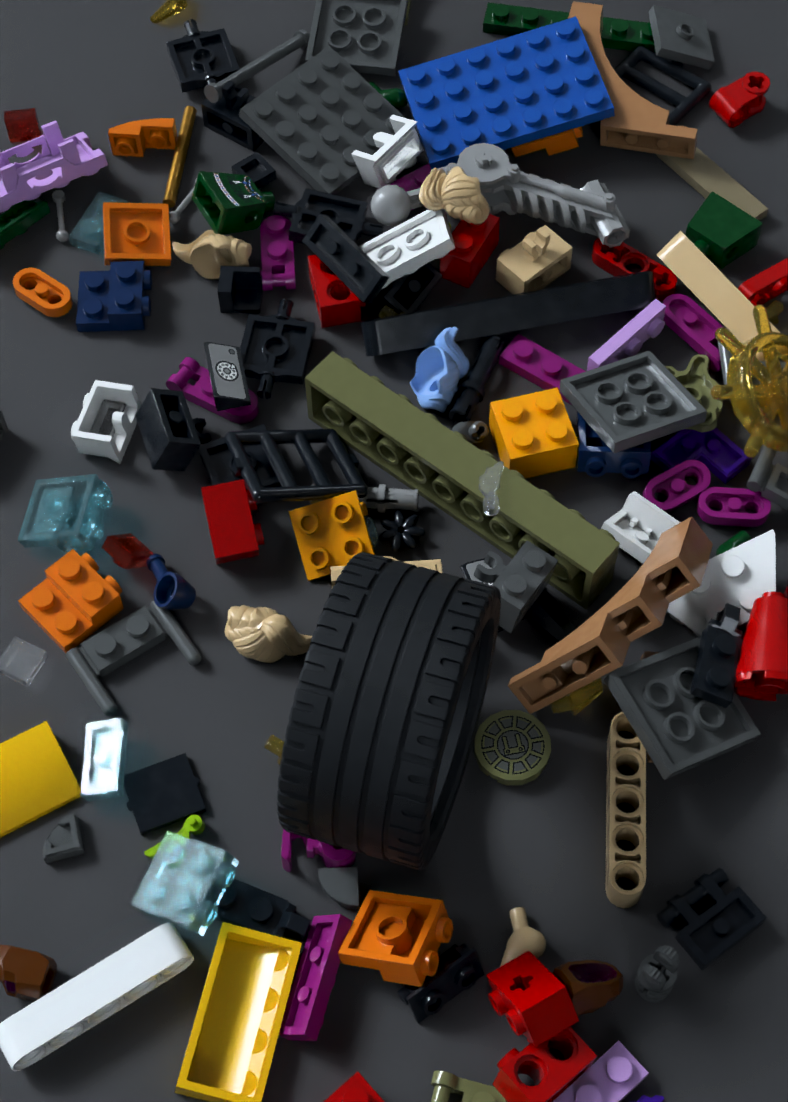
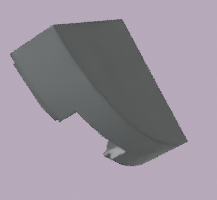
[43,812,85,863]
[317,867,359,910]

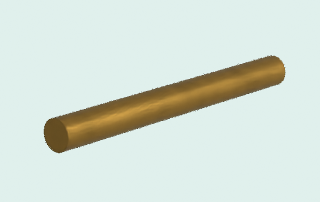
[163,106,197,208]

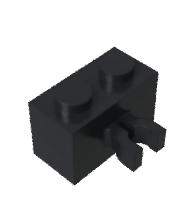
[201,80,264,152]
[135,388,212,472]

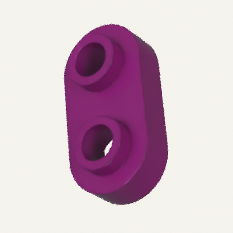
[643,460,711,513]
[697,487,771,527]

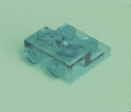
[17,474,113,553]
[131,830,239,936]

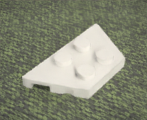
[667,529,776,638]

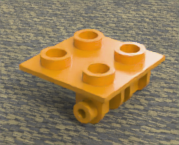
[288,490,375,581]

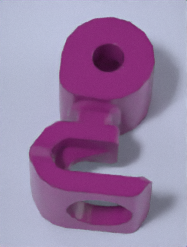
[281,829,356,872]

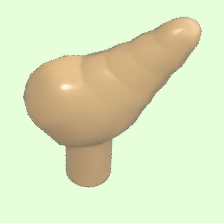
[500,907,546,967]

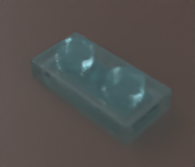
[69,191,128,255]
[80,718,128,801]

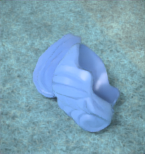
[410,326,470,413]

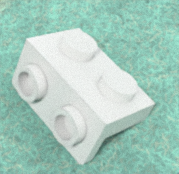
[601,491,681,565]

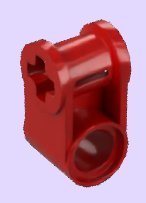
[709,72,770,128]

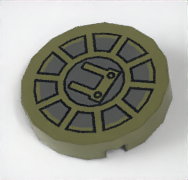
[474,710,551,786]

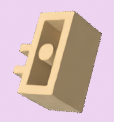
[496,225,573,294]

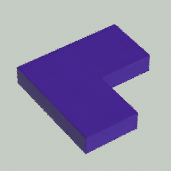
[650,428,752,484]

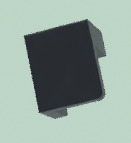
[217,266,263,314]

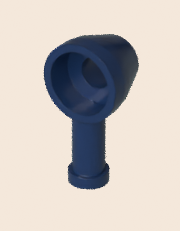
[146,554,196,610]

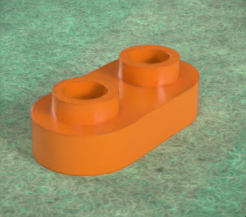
[13,267,73,317]

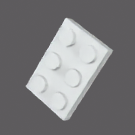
[359,209,455,289]

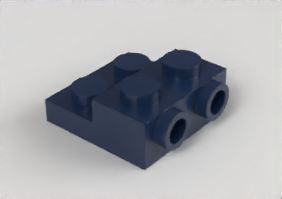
[76,261,152,332]
[576,411,651,478]

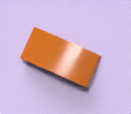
[108,118,178,157]

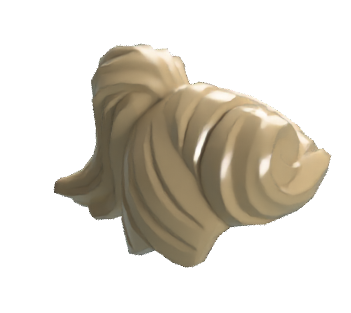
[419,166,490,224]
[172,230,252,280]
[224,605,312,663]

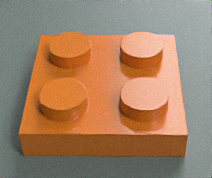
[103,202,171,266]

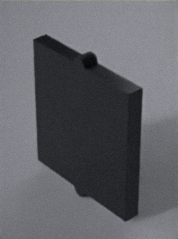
[121,753,207,836]

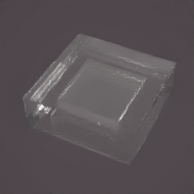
[0,636,48,687]

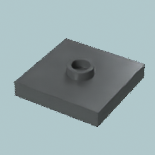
[648,4,715,70]

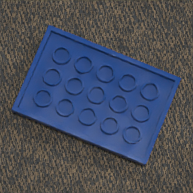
[398,16,615,170]

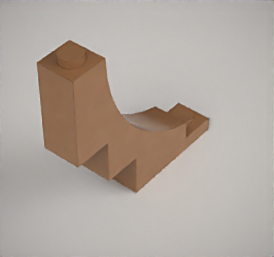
[568,1,698,159]
[508,516,713,714]

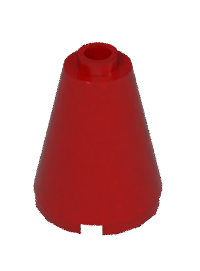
[735,592,788,701]

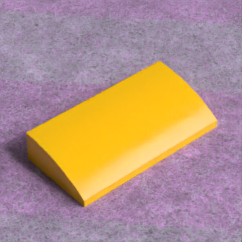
[0,721,84,838]
[175,922,302,1102]

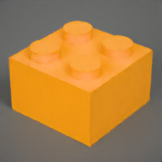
[489,387,579,479]

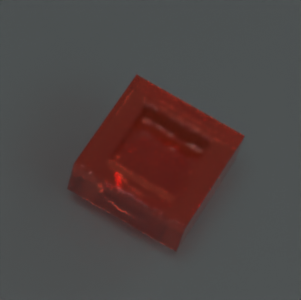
[4,108,41,143]
[102,533,154,569]

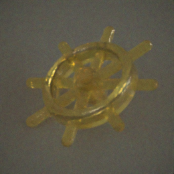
[711,305,788,458]

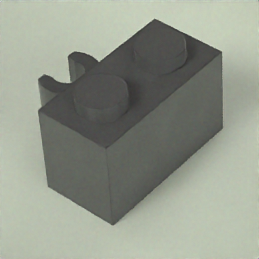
[474,541,558,633]

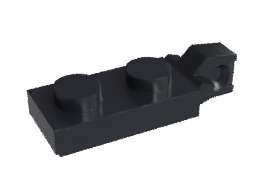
[690,603,743,708]
[198,871,311,942]

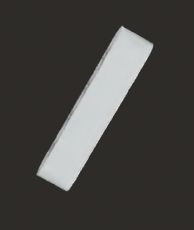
[0,922,194,1071]

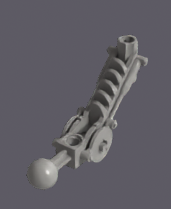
[370,143,630,248]

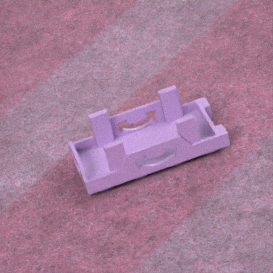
[0,120,108,213]

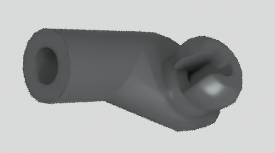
[451,421,489,444]

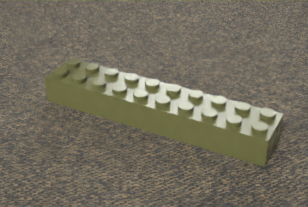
[305,351,620,610]

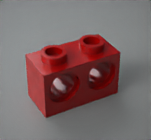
[307,254,366,328]
[492,1026,597,1102]

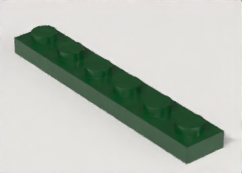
[483,2,656,53]

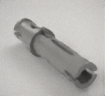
[310,483,419,513]

